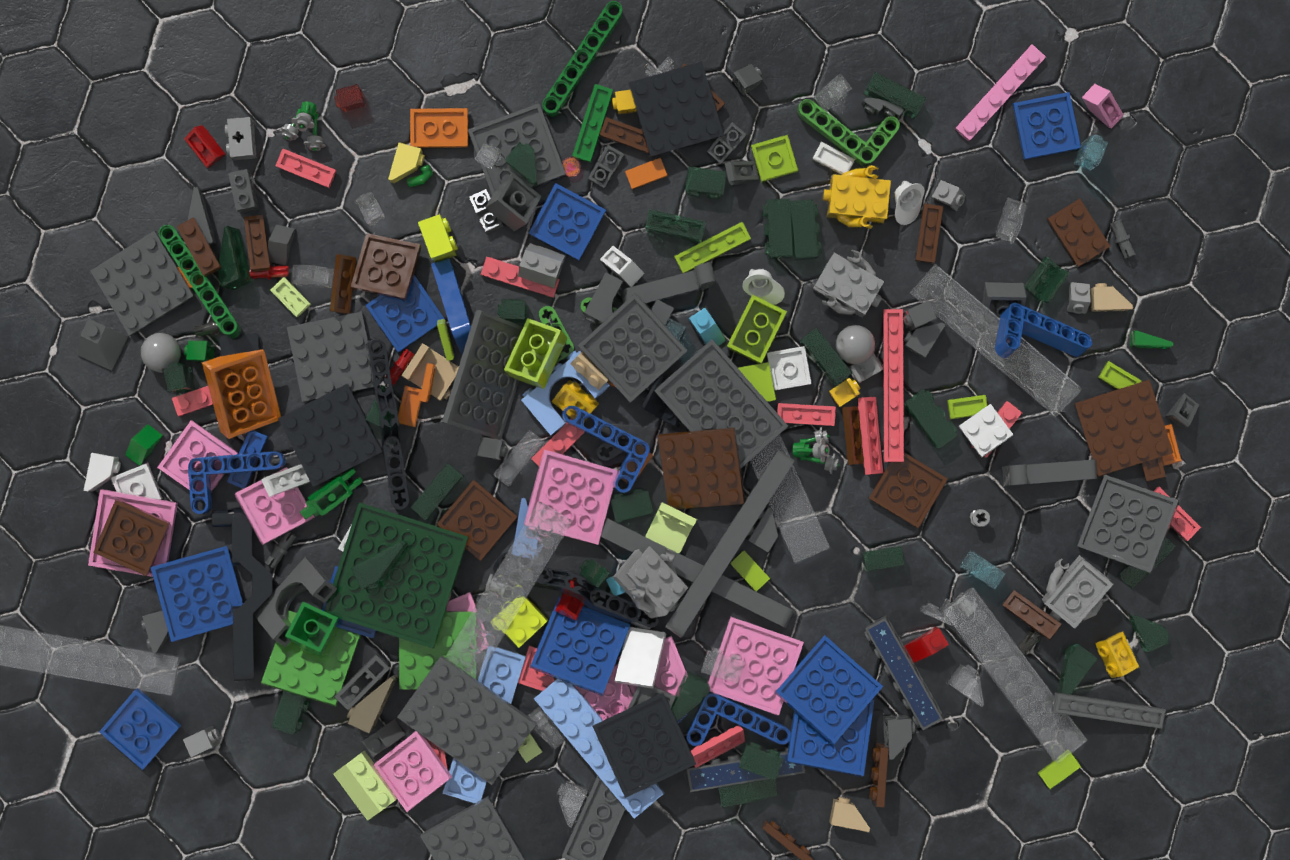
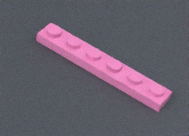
[955,45,1046,142]

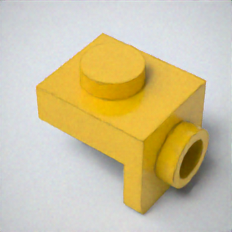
[829,378,860,407]

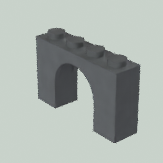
[584,272,674,325]
[254,557,337,647]

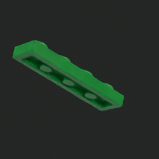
[572,84,613,163]

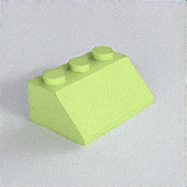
[333,750,397,820]

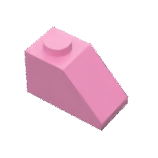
[1082,84,1124,128]

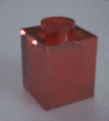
[334,84,365,112]

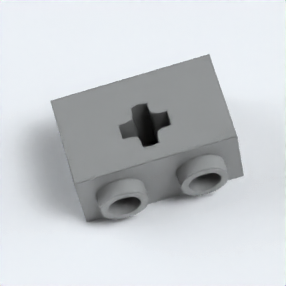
[225,117,257,160]
[183,726,221,757]

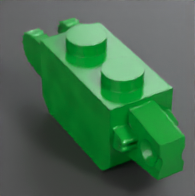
[300,468,363,520]

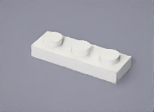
[261,464,310,497]

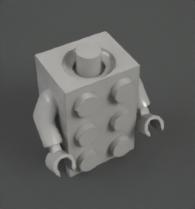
[813,250,884,318]
[612,546,688,618]
[1042,555,1113,628]

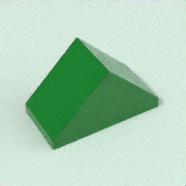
[125,424,164,466]

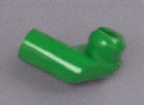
[407,165,433,187]

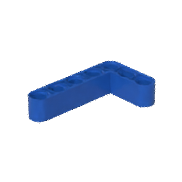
[431,258,472,355]
[995,303,1092,358]
[562,406,650,493]
[188,452,286,514]
[687,692,791,746]

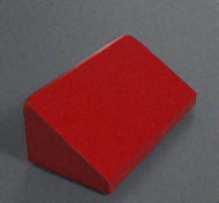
[184,125,225,168]
[555,581,584,620]

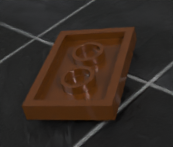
[1046,198,1111,267]
[869,743,889,807]

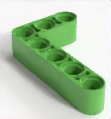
[797,99,900,167]

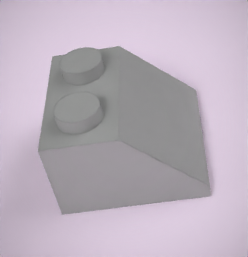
[518,243,566,288]

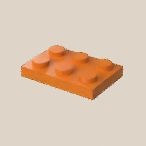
[410,108,468,148]

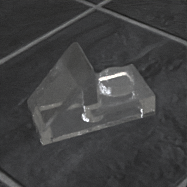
[814,74,852,111]
[919,598,958,628]

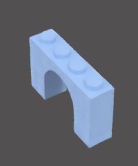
[521,351,610,436]

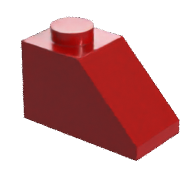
[904,627,949,663]

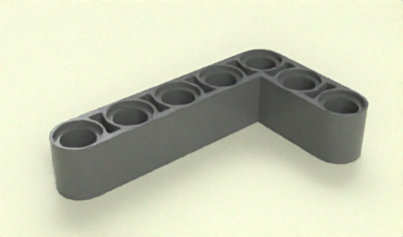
[620,262,716,305]
[1002,459,1097,486]

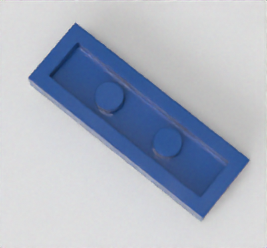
[227,430,269,489]

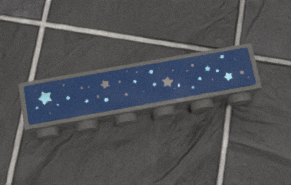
[864,615,944,730]
[687,746,805,792]

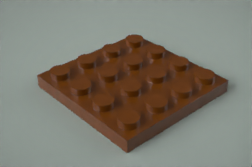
[1074,380,1173,476]
[658,428,745,509]

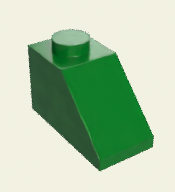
[184,341,215,362]

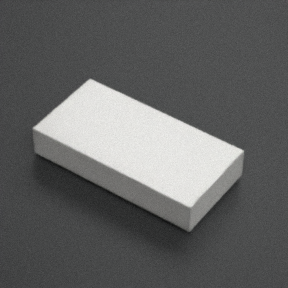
[812,142,855,175]

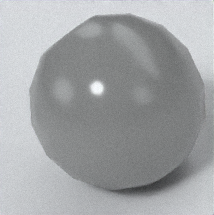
[836,325,875,365]
[141,333,181,373]

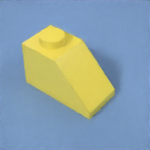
[388,143,425,183]

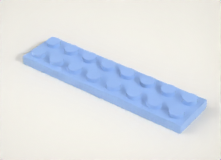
[443,645,526,803]
[534,679,664,818]

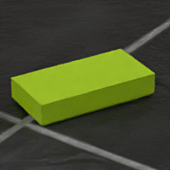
[437,319,454,361]
[1098,361,1141,390]
[947,395,987,419]
[730,551,770,592]
[1038,750,1081,789]

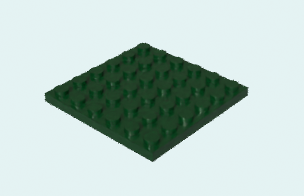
[324,503,469,648]

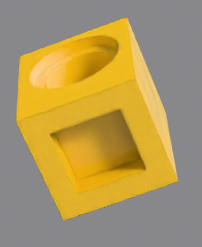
[612,90,637,114]

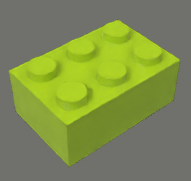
[726,294,787,364]
[504,318,567,389]

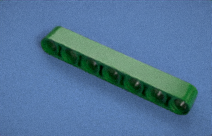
[542,1,622,117]
[159,225,241,339]

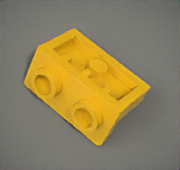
[552,380,599,423]
[1096,632,1139,678]

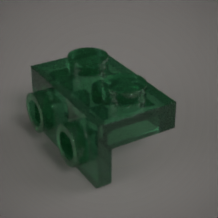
[1024,257,1069,303]

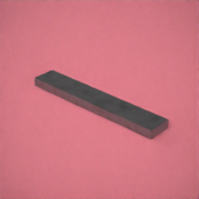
[1052,692,1166,729]

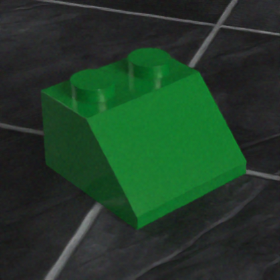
[285,602,338,657]

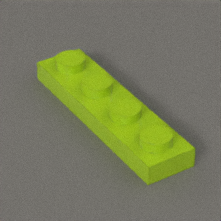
[674,222,751,273]

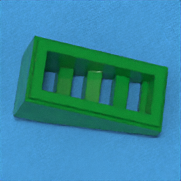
[1130,330,1173,349]

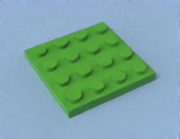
[261,610,361,706]
[399,611,477,689]

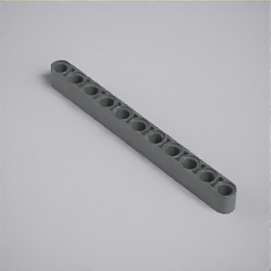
[665,450,795,637]
[601,518,794,628]

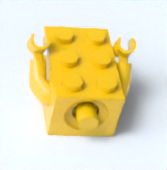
[823,165,891,229]

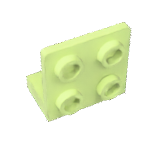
[646,503,697,553]

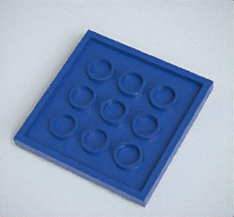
[151,546,243,642]
[530,597,630,696]
[775,635,883,745]
[786,699,874,777]

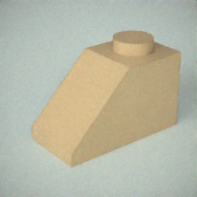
[1090,283,1133,312]
[829,797,870,832]

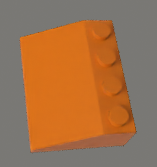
[202,349,281,439]

